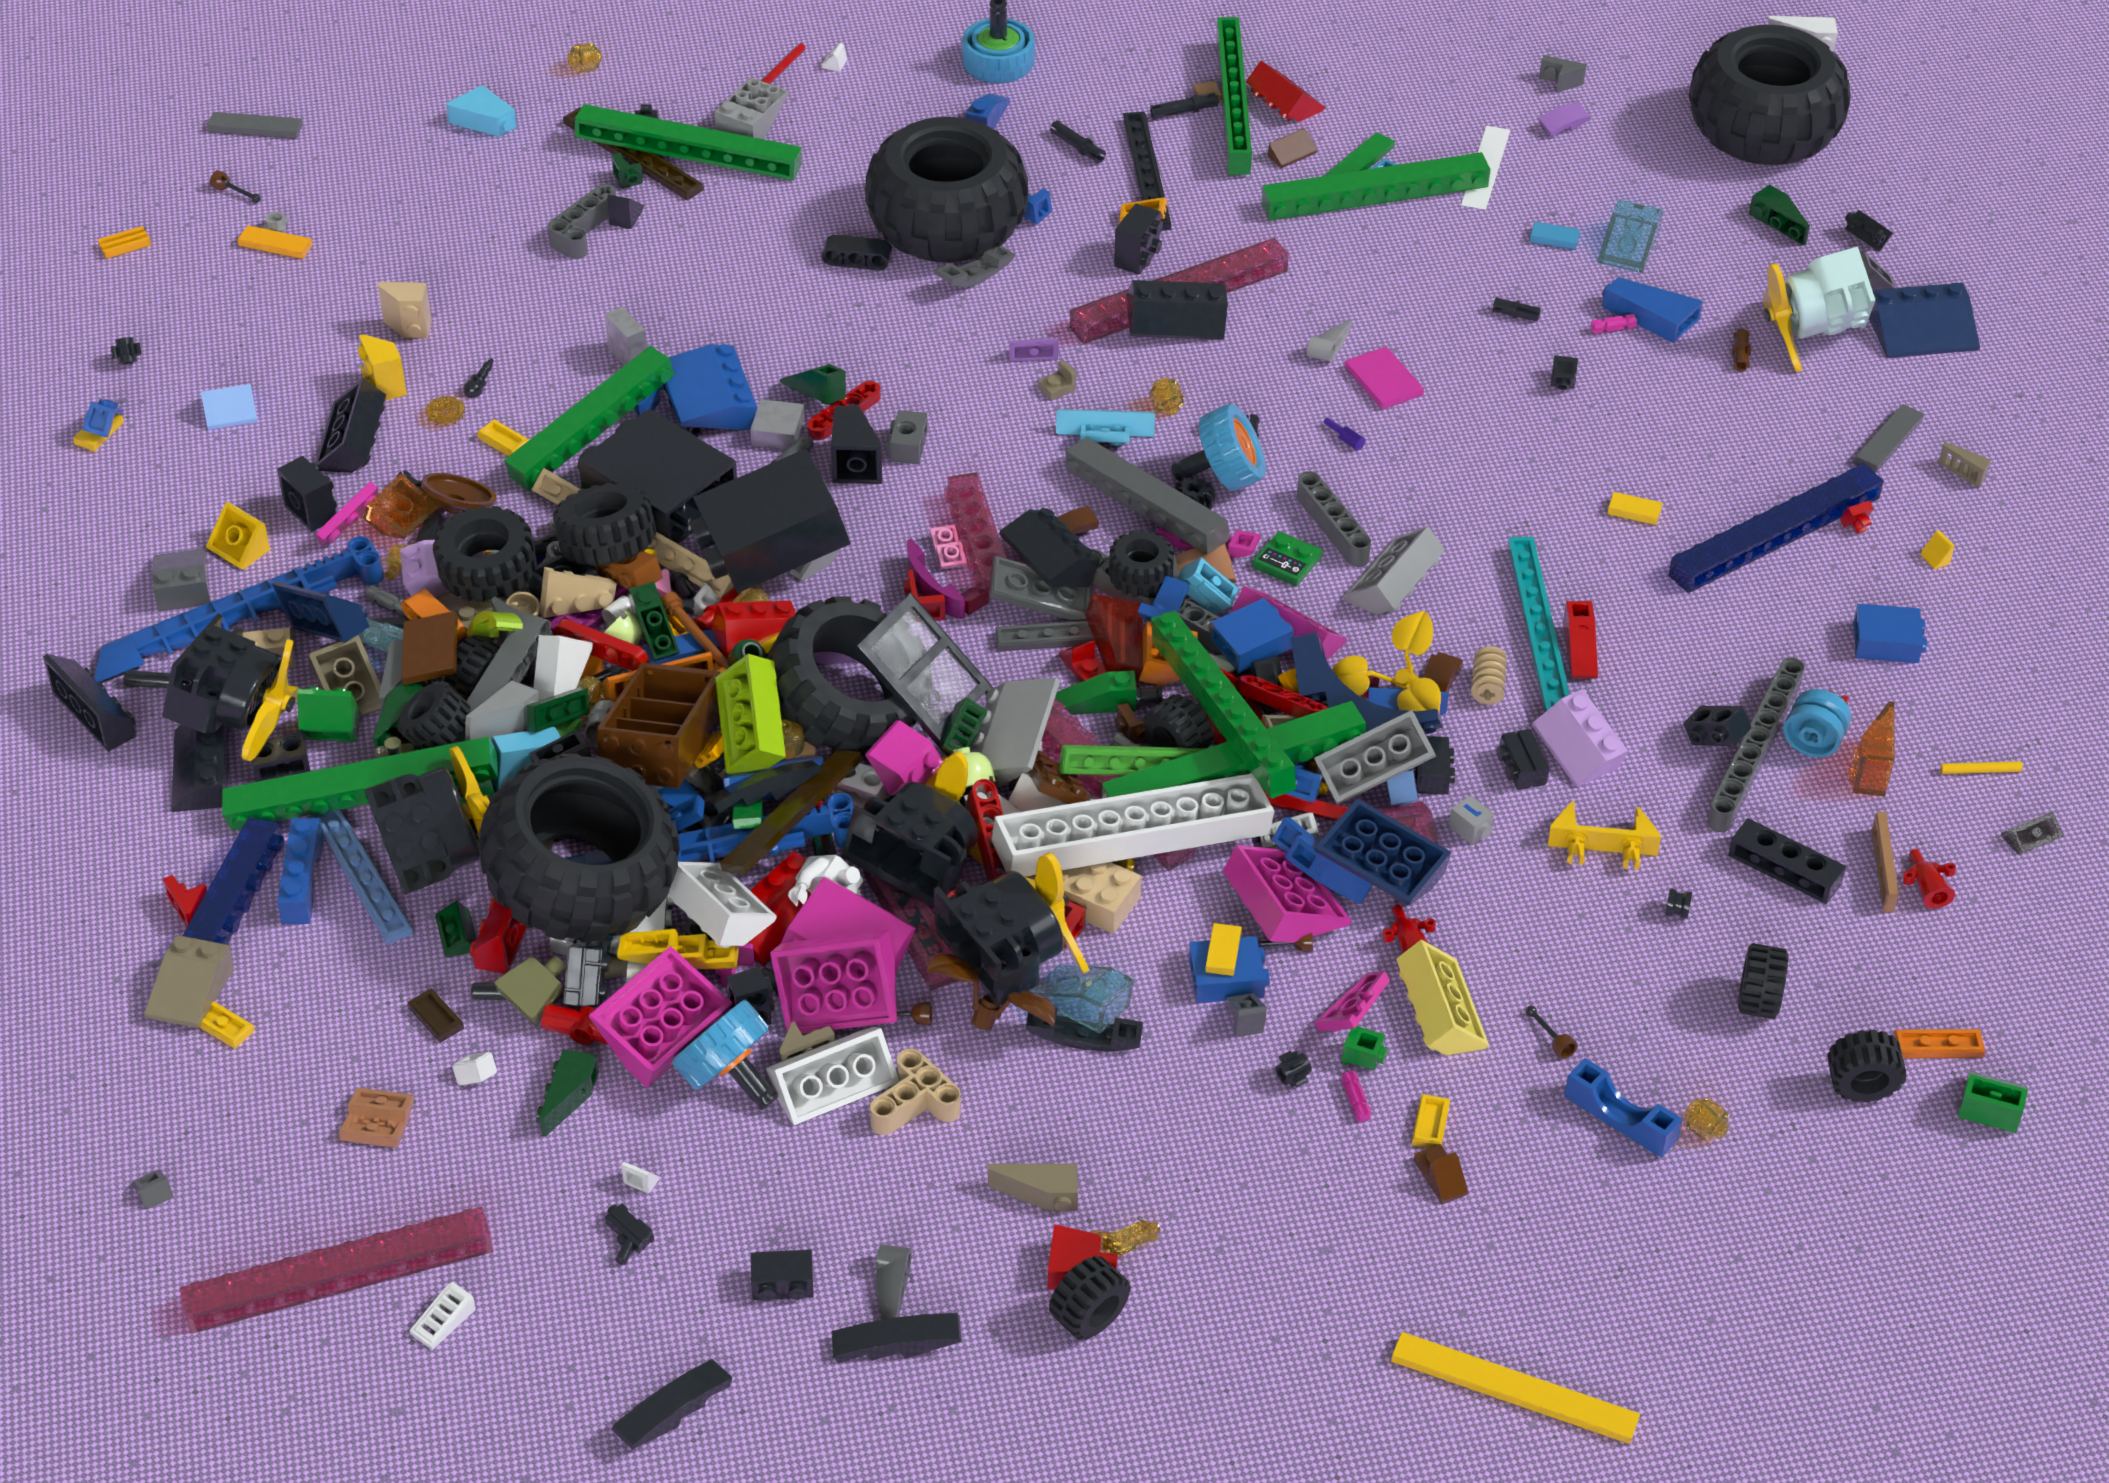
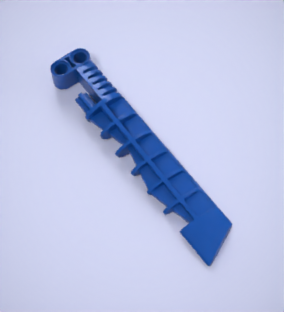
[94,536,384,683]
[565,793,854,865]

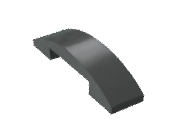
[934,246,1015,287]

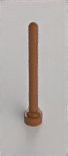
[661,592,729,669]

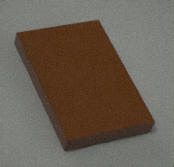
[401,611,458,685]

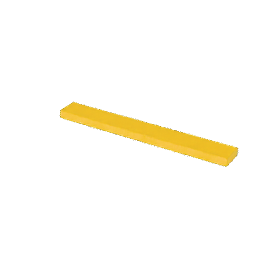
[1391,1332,1640,1444]

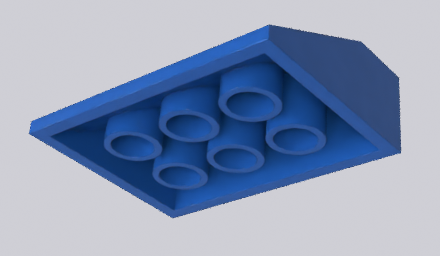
[665,344,757,430]

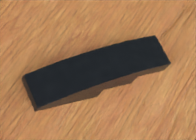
[707,760,822,813]
[832,1313,962,1363]
[612,1359,733,1449]

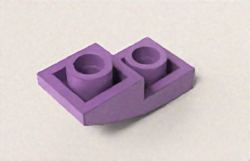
[1539,102,1591,138]

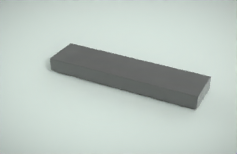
[207,112,302,139]
[1854,404,1924,473]
[995,620,1102,652]

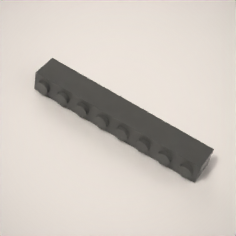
[1065,437,1229,555]

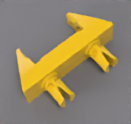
[1547,801,1661,871]

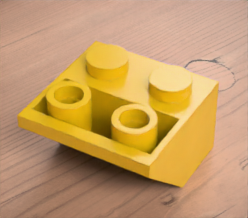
[357,334,407,401]

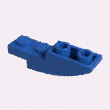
[1272,817,1373,904]

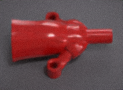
[1903,849,1956,909]
[1382,905,1436,954]

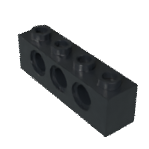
[1728,818,1846,905]

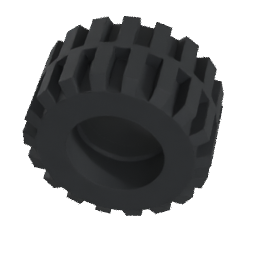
[1109,530,1174,598]
[444,635,501,701]
[397,681,471,750]
[1143,694,1214,748]
[1738,943,1789,1020]
[1827,1030,1907,1102]
[1049,1256,1131,1340]

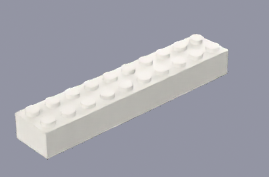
[992,774,1274,877]

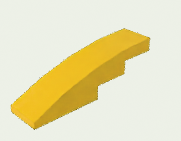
[617,929,739,969]

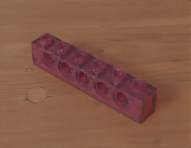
[944,472,1007,596]

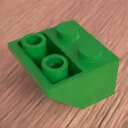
[297,687,361,742]
[1958,1070,2028,1133]

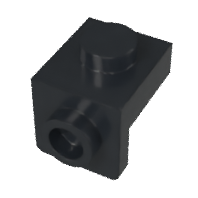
[1550,355,1578,390]

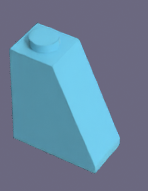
[446,85,517,137]
[491,727,561,791]

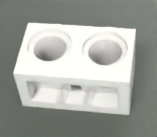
[828,763,889,809]

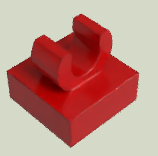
[1839,501,1874,534]

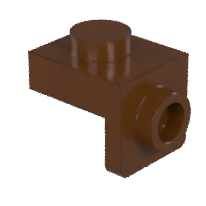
[1114,703,1148,744]

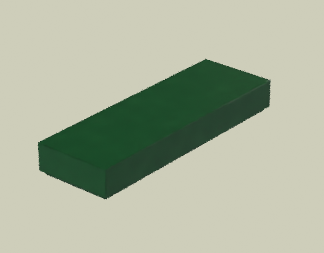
[526,687,590,732]

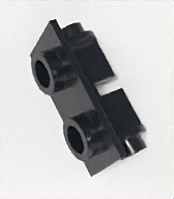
[1844,209,1893,252]

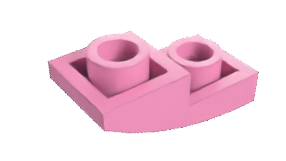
[930,525,967,569]

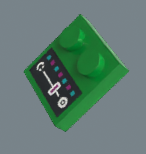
[1253,531,1323,587]

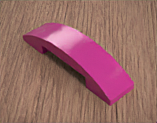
[1156,527,1261,559]

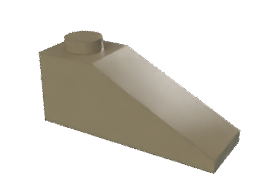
[988,1163,1078,1212]

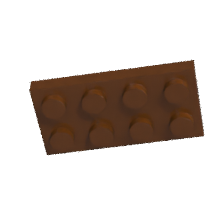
[1028,750,1091,804]

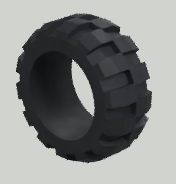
[768,596,931,756]

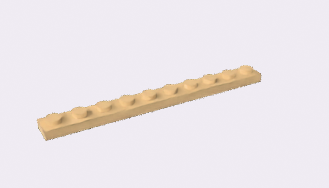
[532,468,733,598]

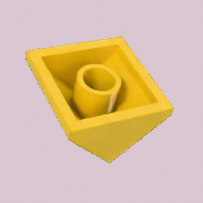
[205,502,270,570]

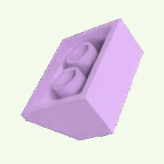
[1532,689,1628,788]

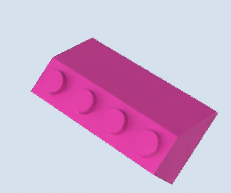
[1230,586,1347,660]

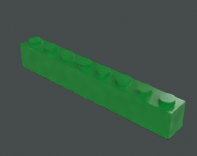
[504,345,675,491]

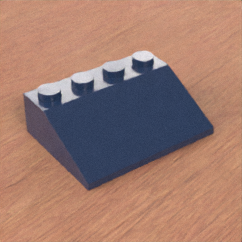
[1869,282,1980,358]
[1314,798,1451,906]

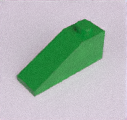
[1055,671,1136,715]

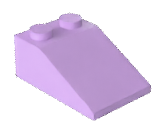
[400,540,486,597]

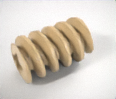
[1471,646,1507,705]

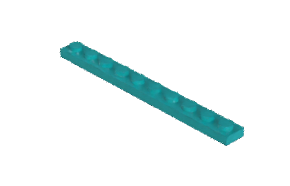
[1507,536,1570,713]

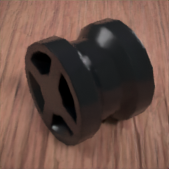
[1665,888,1692,919]

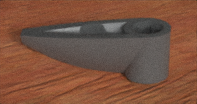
[876,1244,912,1319]

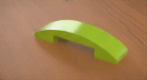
[466,611,523,640]

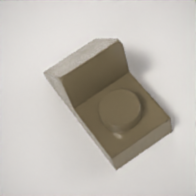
[779,1021,835,1062]

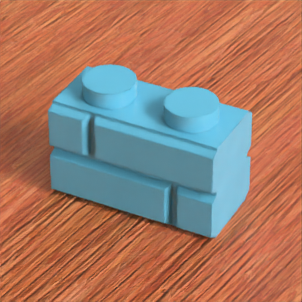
[1178,557,1238,615]

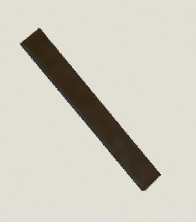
[563,107,704,201]
[720,749,862,875]

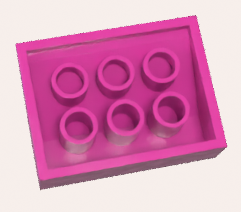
[1223,845,1351,943]
[781,877,916,975]
[770,930,897,1034]
[589,946,732,1089]

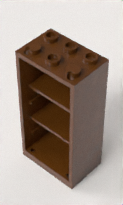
[597,662,721,789]

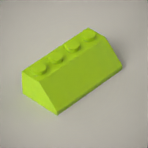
[715,654,786,774]

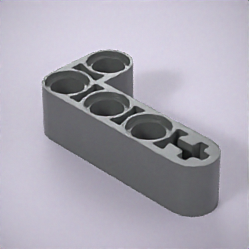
[548,184,616,259]

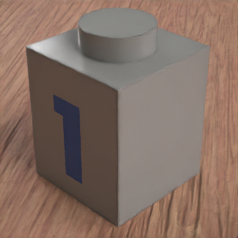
[1449,795,1494,845]

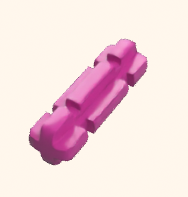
[1590,314,1637,334]
[1341,1070,1372,1122]

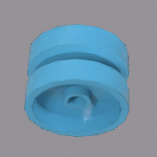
[1783,689,1852,758]

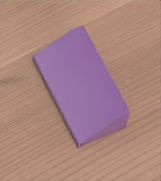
[1009,338,1058,361]

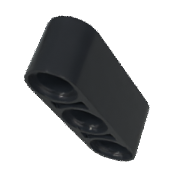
[821,235,892,271]

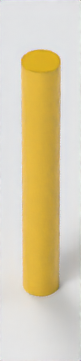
[1940,761,2023,774]

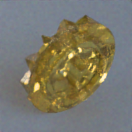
[425,396,465,426]

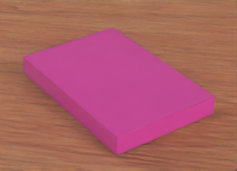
[1344,346,1424,409]

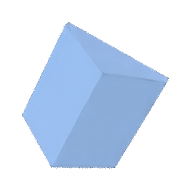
[201,384,258,430]

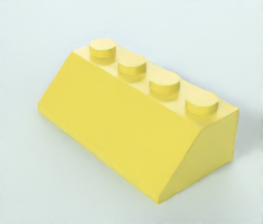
[1396,940,1489,1055]

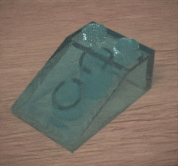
[1597,200,1663,273]
[1030,965,1135,1034]

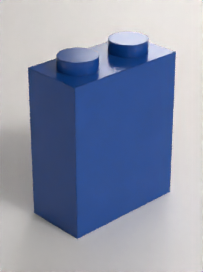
[1211,598,1294,673]
[1853,603,1927,663]
[1188,936,1270,1004]

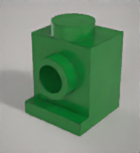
[1342,1026,1388,1070]

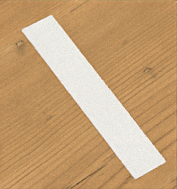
[1461,126,1510,210]

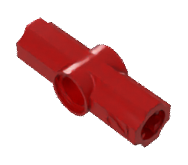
[541,1004,609,1045]

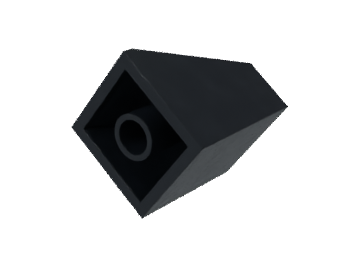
[831,406,883,484]

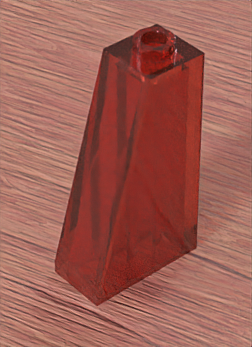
[1085,593,1143,685]

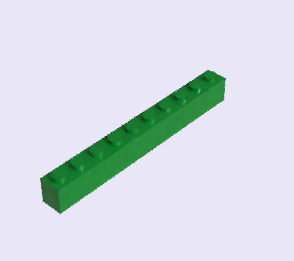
[1216,17,1252,175]
[575,104,802,181]
[1261,152,1491,220]
[1151,610,1296,799]
[1102,701,1366,799]
[222,736,498,830]

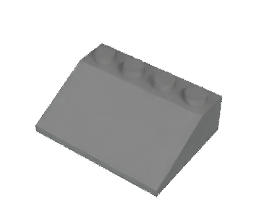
[970,678,1060,788]

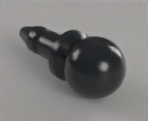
[463,358,494,398]

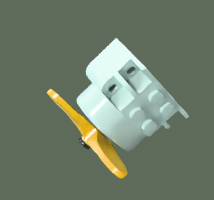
[1763,246,1875,373]

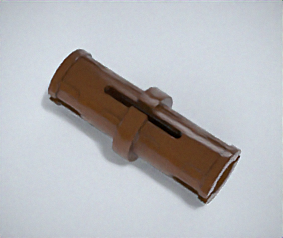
[1732,329,1751,372]

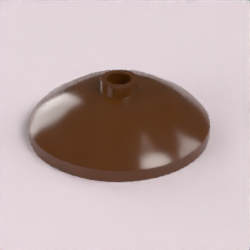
[421,473,497,514]

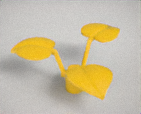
[1332,611,1441,714]

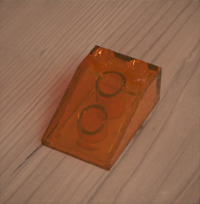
[1848,701,1895,797]

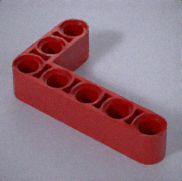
[947,779,1006,898]

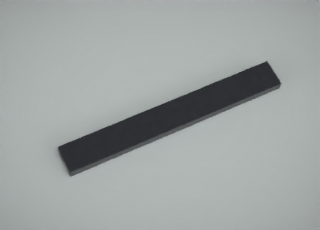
[1122,111,1171,231]

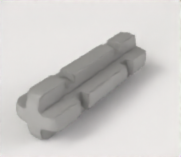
[365,585,406,616]

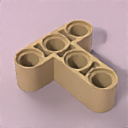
[870,1048,961,1135]

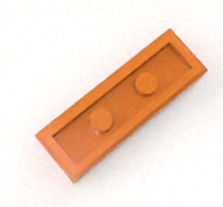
[1893,1029,1985,1058]

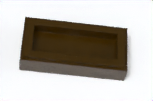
[407,988,464,1043]

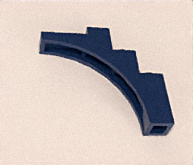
[1291,632,1443,734]

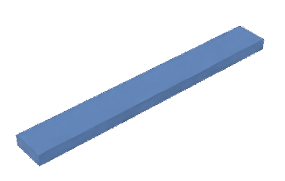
[310,809,413,945]

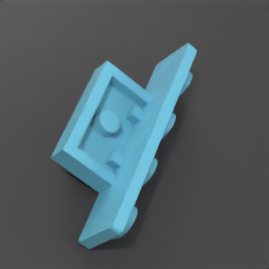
[1056,409,1155,446]

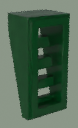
[941,698,987,754]

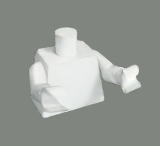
[788,855,863,906]

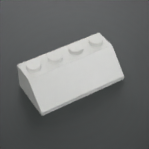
[668,862,777,948]
[766,1027,900,1125]

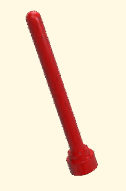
[761,43,806,84]

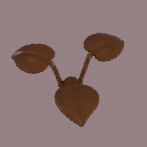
[926,954,1055,1030]

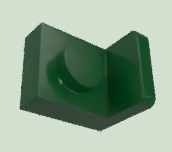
[611,153,643,189]

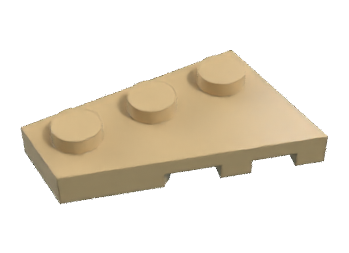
[539,567,616,618]

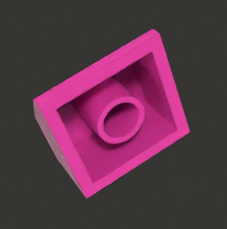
[865,720,943,795]

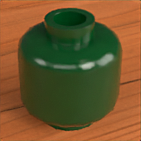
[727,639,766,667]

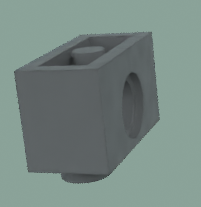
[886,410,928,464]

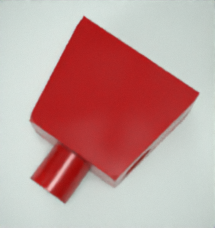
[1047,1224,1118,1290]

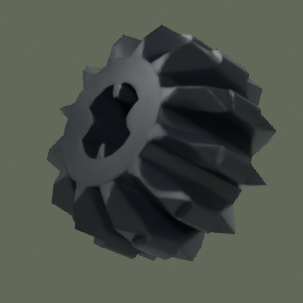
[1175,476,1215,510]

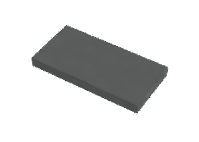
[989,556,1092,621]

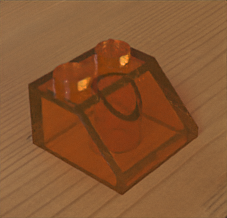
[363,474,439,539]

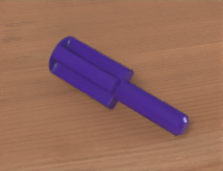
[1324,417,1366,451]

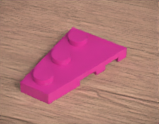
[316,481,378,547]
[1314,971,1390,1032]

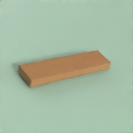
[1871,811,1899,913]

